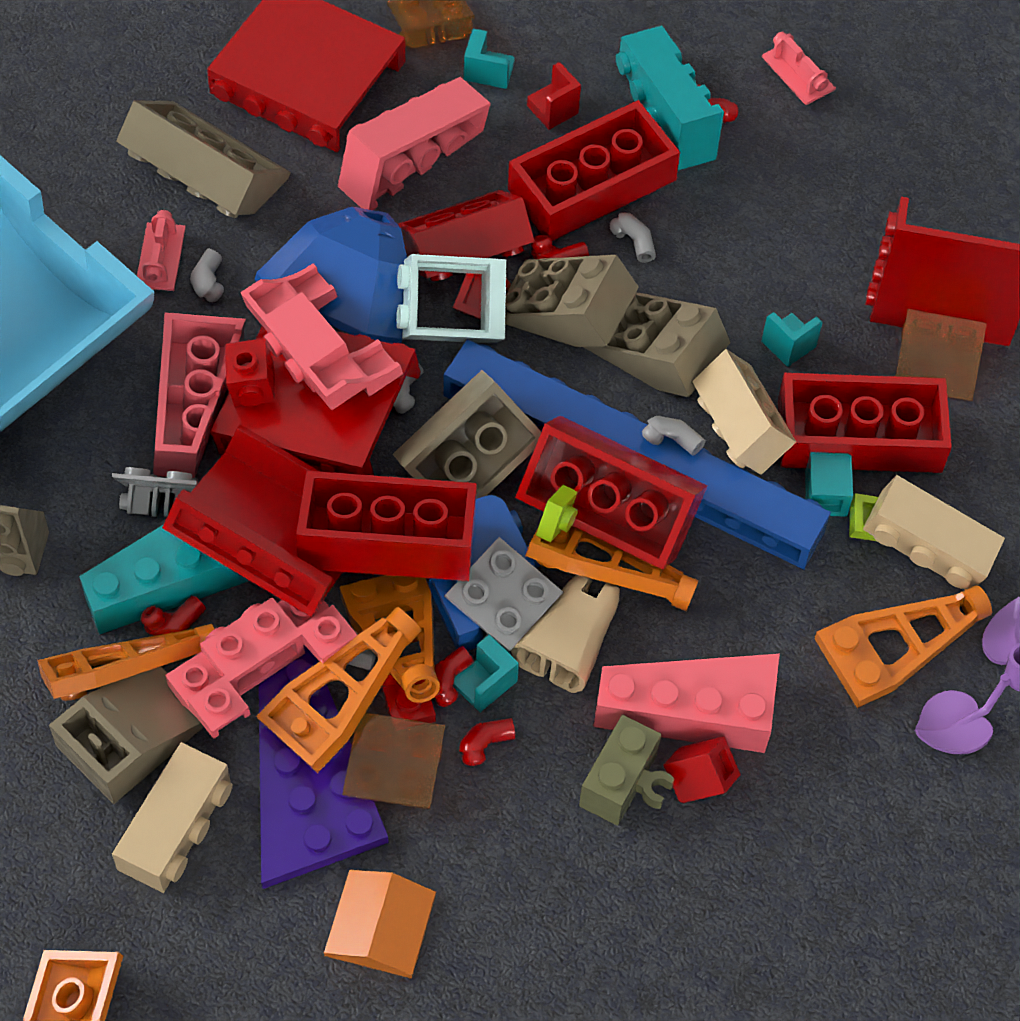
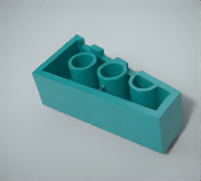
[616,26,724,170]
[79,524,250,635]

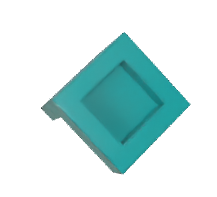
[464,28,515,89]
[761,312,823,367]
[805,452,853,517]
[453,634,519,713]

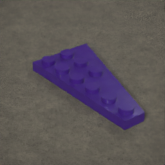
[259,645,389,889]

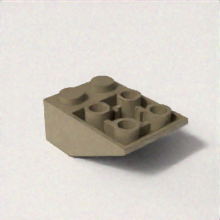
[505,255,639,347]
[583,292,731,397]
[0,505,49,576]
[49,666,204,804]

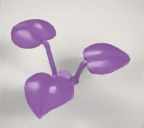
[915,597,1020,754]

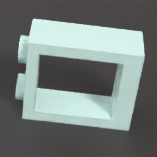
[396,254,506,344]

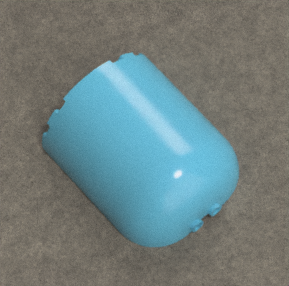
[0,155,154,432]

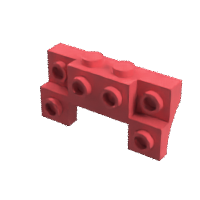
[240,264,403,410]
[165,597,357,739]

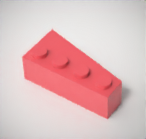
[338,77,491,210]

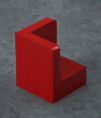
[527,62,581,130]
[664,736,741,803]

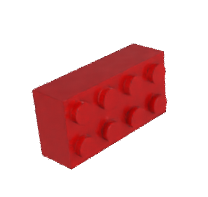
[508,100,680,241]
[778,373,952,473]
[515,415,708,570]
[296,471,477,581]

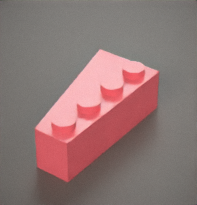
[153,312,246,478]
[594,653,780,753]

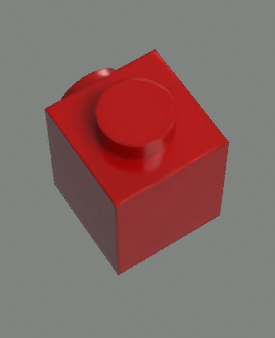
[225,338,275,407]

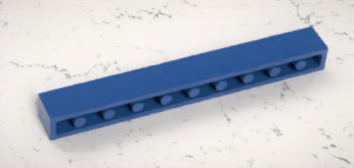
[443,339,831,570]

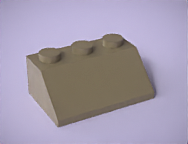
[393,370,541,499]

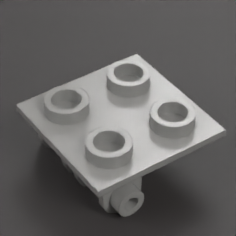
[112,467,199,518]
[444,537,563,652]

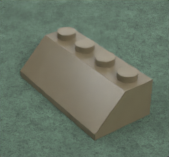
[116,100,291,218]

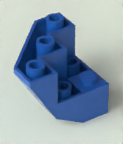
[254,206,407,344]

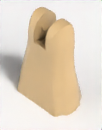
[511,575,620,693]

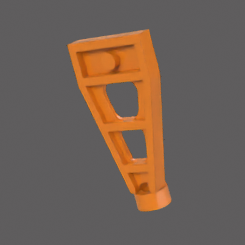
[525,526,699,611]
[340,575,440,703]
[815,585,992,708]
[256,607,422,773]
[37,624,214,701]

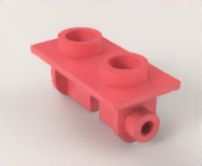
[762,31,836,105]
[137,210,186,291]

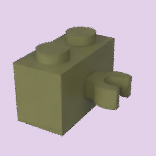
[579,714,674,826]

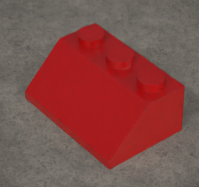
[398,190,535,281]

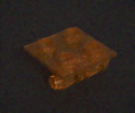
[387,0,475,49]
[896,309,987,401]
[342,713,445,809]

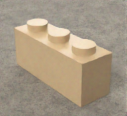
[692,349,796,475]
[863,475,1005,590]
[112,742,232,893]

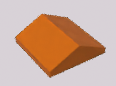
[324,870,436,979]
[23,950,123,1021]

